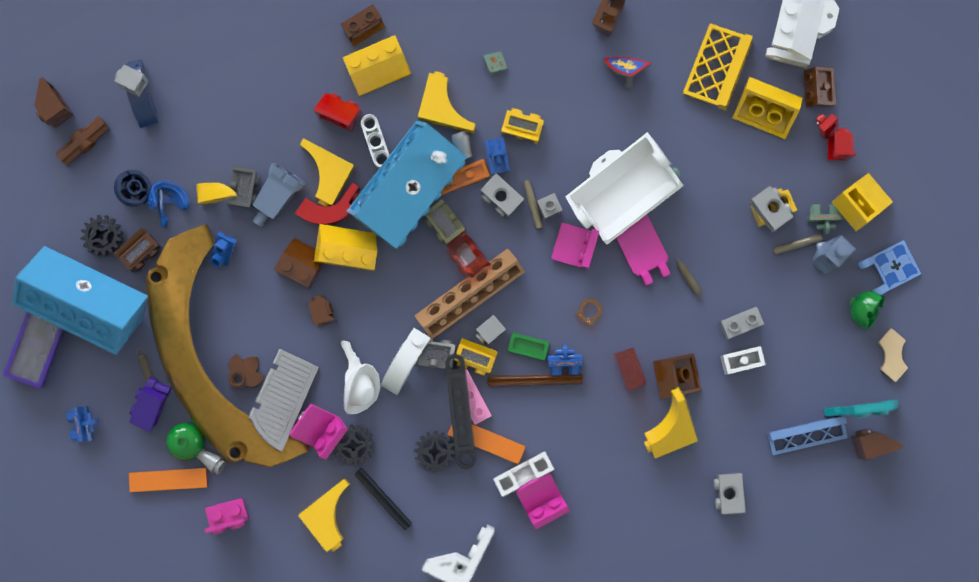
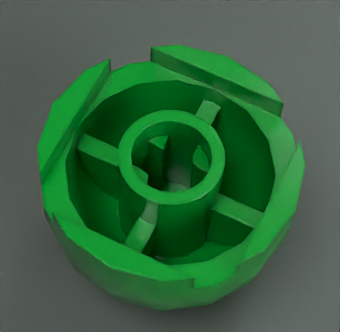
[849,291,885,330]
[166,422,205,461]

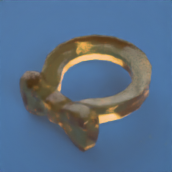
[575,299,602,326]

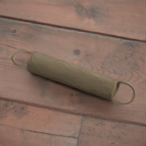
[676,257,703,299]
[136,348,154,382]

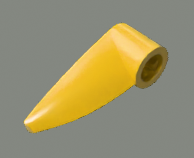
[196,183,237,204]

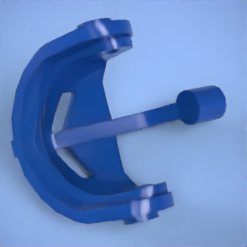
[148,180,190,227]

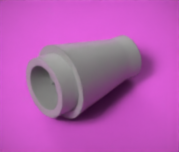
[451,131,473,159]
[196,449,226,475]

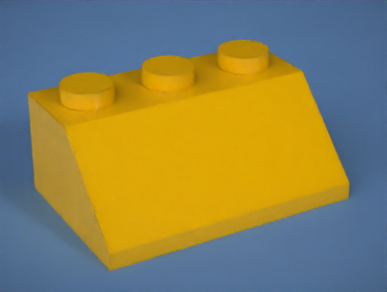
[342,35,411,96]
[732,77,803,139]
[314,224,377,271]

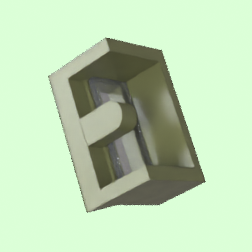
[424,199,467,244]

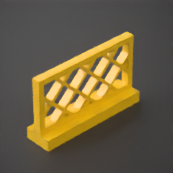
[683,24,753,111]

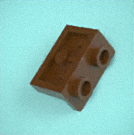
[804,66,836,108]

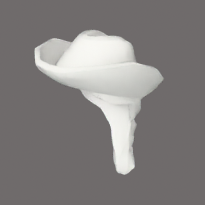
[341,341,381,415]

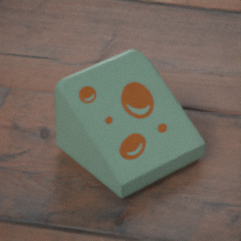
[483,51,508,75]

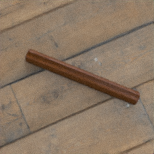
[488,374,583,387]

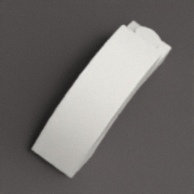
[381,328,430,395]

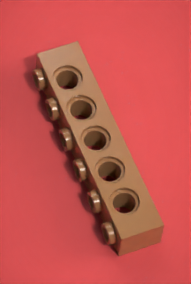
[414,248,525,340]

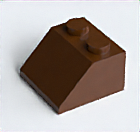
[34,77,74,128]
[274,238,324,289]
[653,353,702,399]
[851,428,904,460]

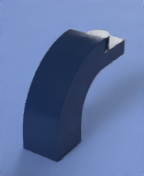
[123,59,158,128]

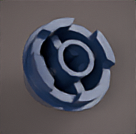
[114,170,152,207]

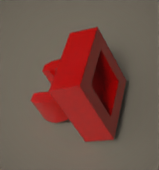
[816,114,839,139]

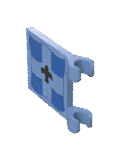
[858,240,921,295]

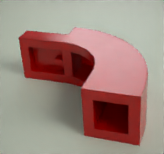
[295,183,360,226]

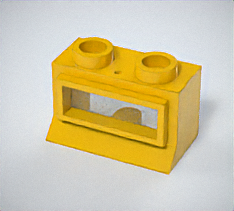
[501,108,544,144]
[454,338,498,376]

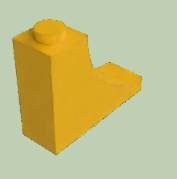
[418,72,475,134]
[300,138,355,207]
[644,388,698,458]
[298,478,350,552]

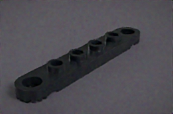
[445,354,476,469]

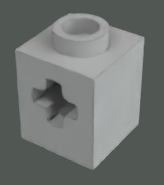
[114,65,148,97]
[537,193,563,221]
[476,315,506,345]

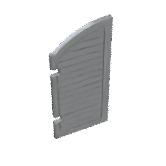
[248,349,319,452]

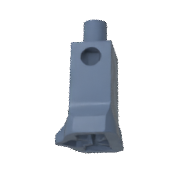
[253,163,307,227]
[812,236,855,275]

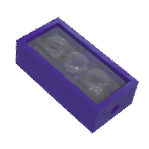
[3,312,65,388]

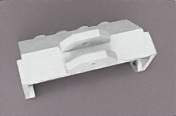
[765,0,839,68]
[565,132,684,244]

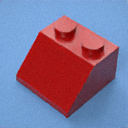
[314,93,361,132]

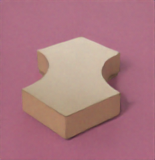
[878,328,908,382]

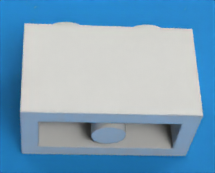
[720,346,766,375]

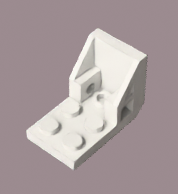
[422,525,494,582]

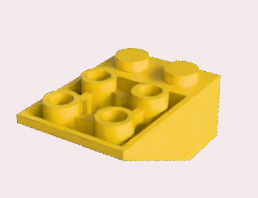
[832,173,893,232]

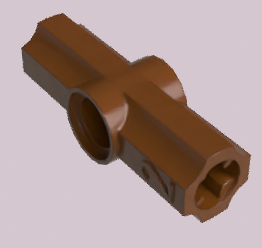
[55,116,110,166]

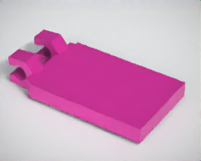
[616,214,671,286]

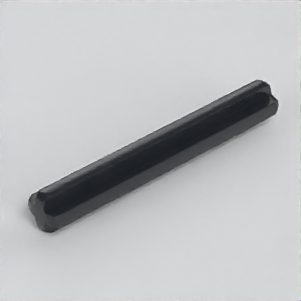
[355,468,412,530]

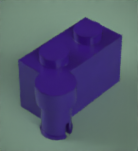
[129,376,172,432]

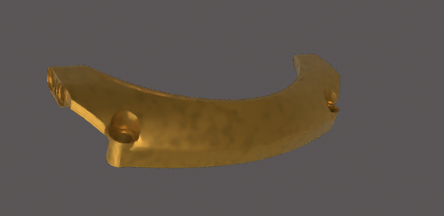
[145,224,310,468]

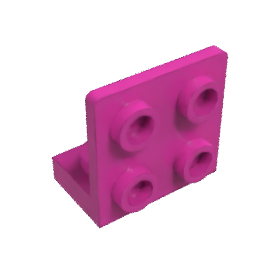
[551,223,599,270]
[289,404,348,459]
[515,472,570,529]
[205,497,249,535]

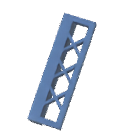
[767,416,848,455]

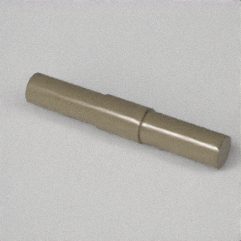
[523,180,543,229]
[773,234,823,255]

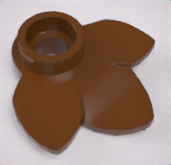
[228,354,264,388]

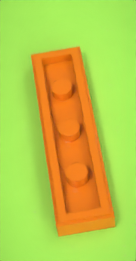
[441,159,490,196]
[447,424,526,464]
[129,468,208,492]

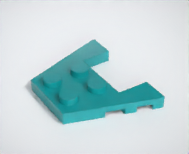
[823,399,899,418]

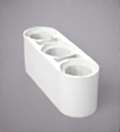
[361,114,389,169]

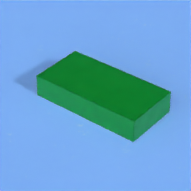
[508,332,549,361]

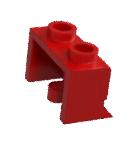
[827,128,857,160]

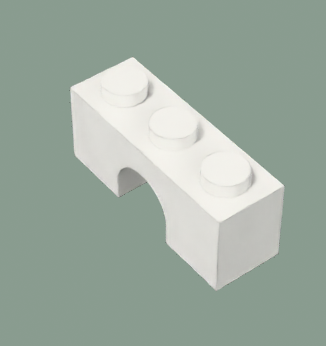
[493,451,554,497]

